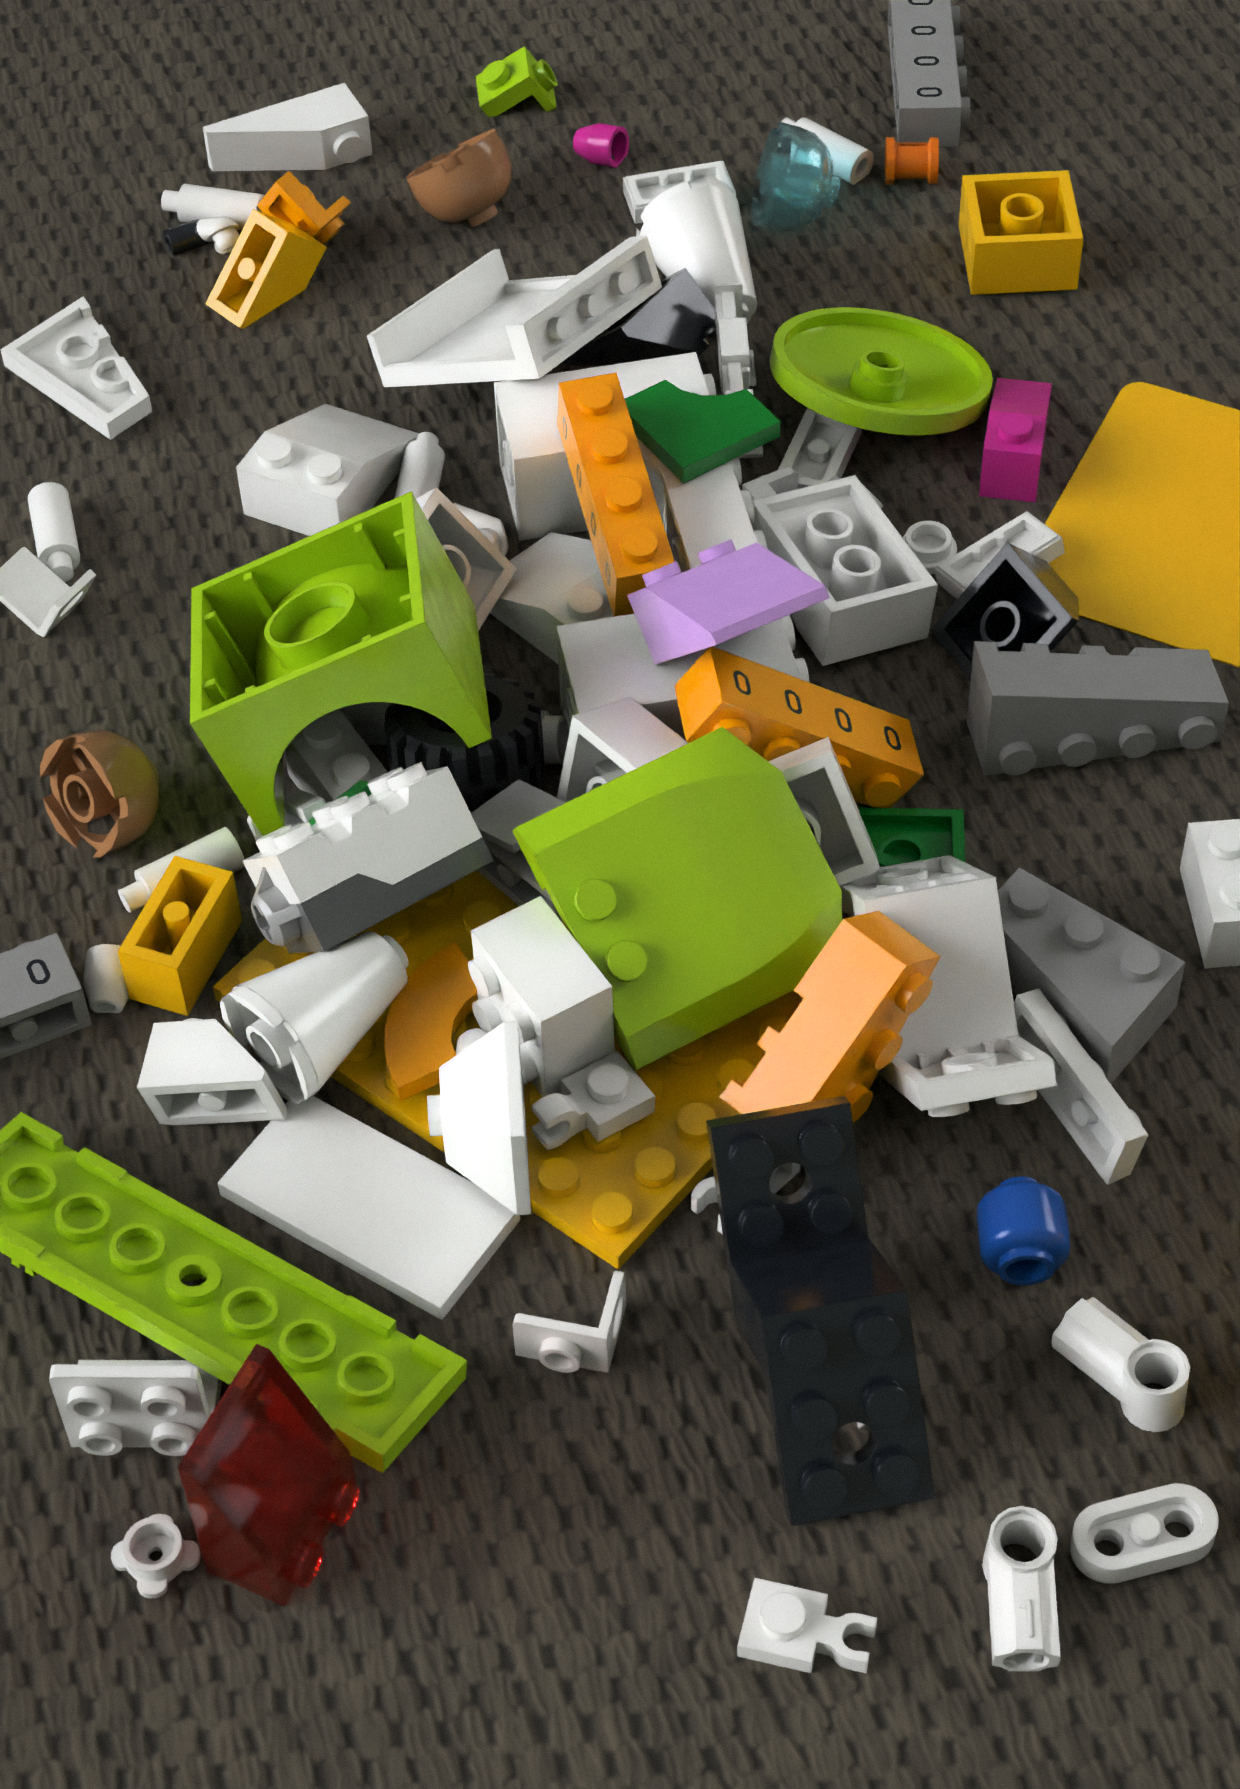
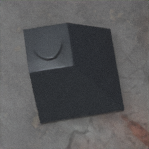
[563,268,716,365]
[930,542,1079,680]

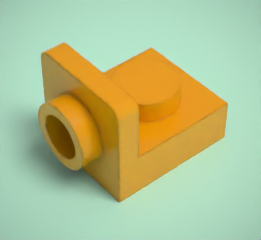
[257,171,351,245]

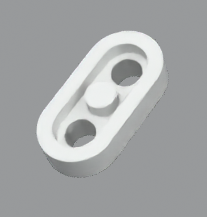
[1070,1483,1219,1584]

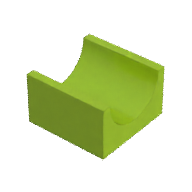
[190,491,492,836]

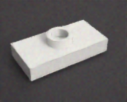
[623,161,736,224]
[934,511,1065,599]

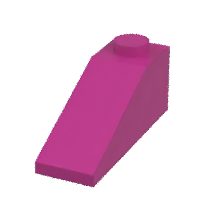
[979,378,1052,502]

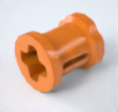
[885,137,939,185]

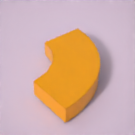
[384,942,478,1102]

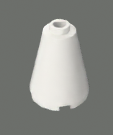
[636,178,757,330]
[220,931,409,1104]

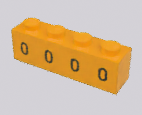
[557,372,675,617]
[674,646,924,808]

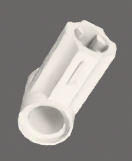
[1052,1297,1190,1432]
[982,1506,1061,1671]

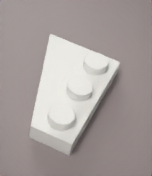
[0,296,152,440]

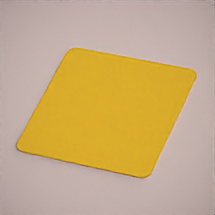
[1045,382,1240,668]

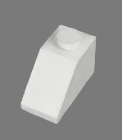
[137,1018,288,1125]

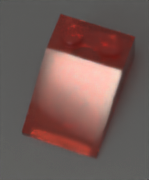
[178,1344,360,1606]

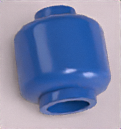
[976,1176,1070,1285]

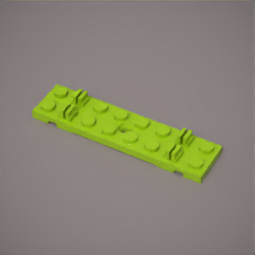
[0,1112,467,1474]

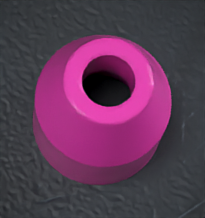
[573,123,629,168]

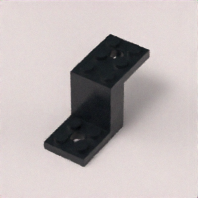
[706,1096,935,1526]

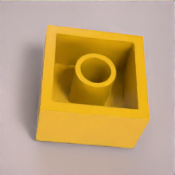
[959,170,1083,295]

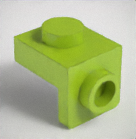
[475,46,558,117]

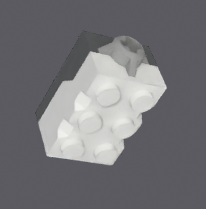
[243,762,494,953]

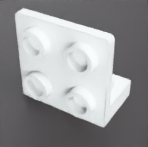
[49,1360,222,1456]

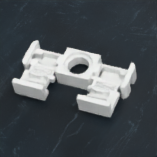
[715,283,763,458]

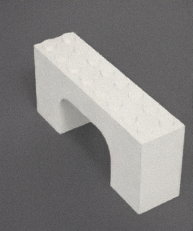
[494,352,810,739]

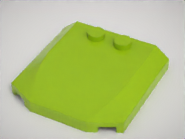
[512,726,842,1071]

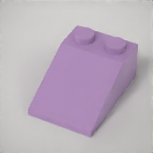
[627,539,830,665]

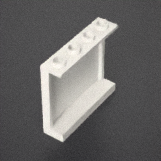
[367,236,662,387]

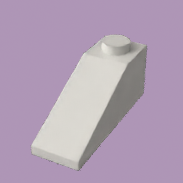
[203,83,372,171]

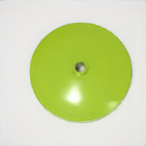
[770,307,993,435]

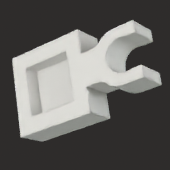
[737,1577,877,1673]

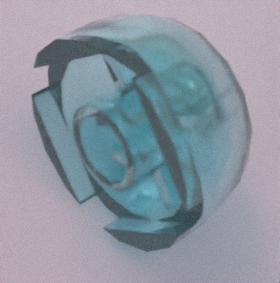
[751,122,841,231]

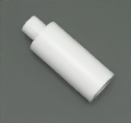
[777,117,874,185]
[161,184,265,230]
[394,432,445,499]
[28,482,80,582]
[118,827,245,913]

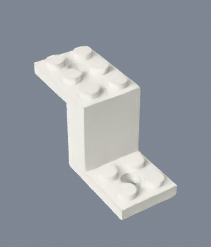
[840,855,1057,1117]

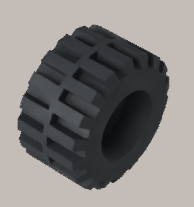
[384,673,545,813]

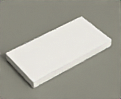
[218,1096,521,1320]

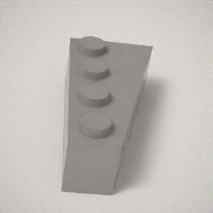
[967,641,1229,776]

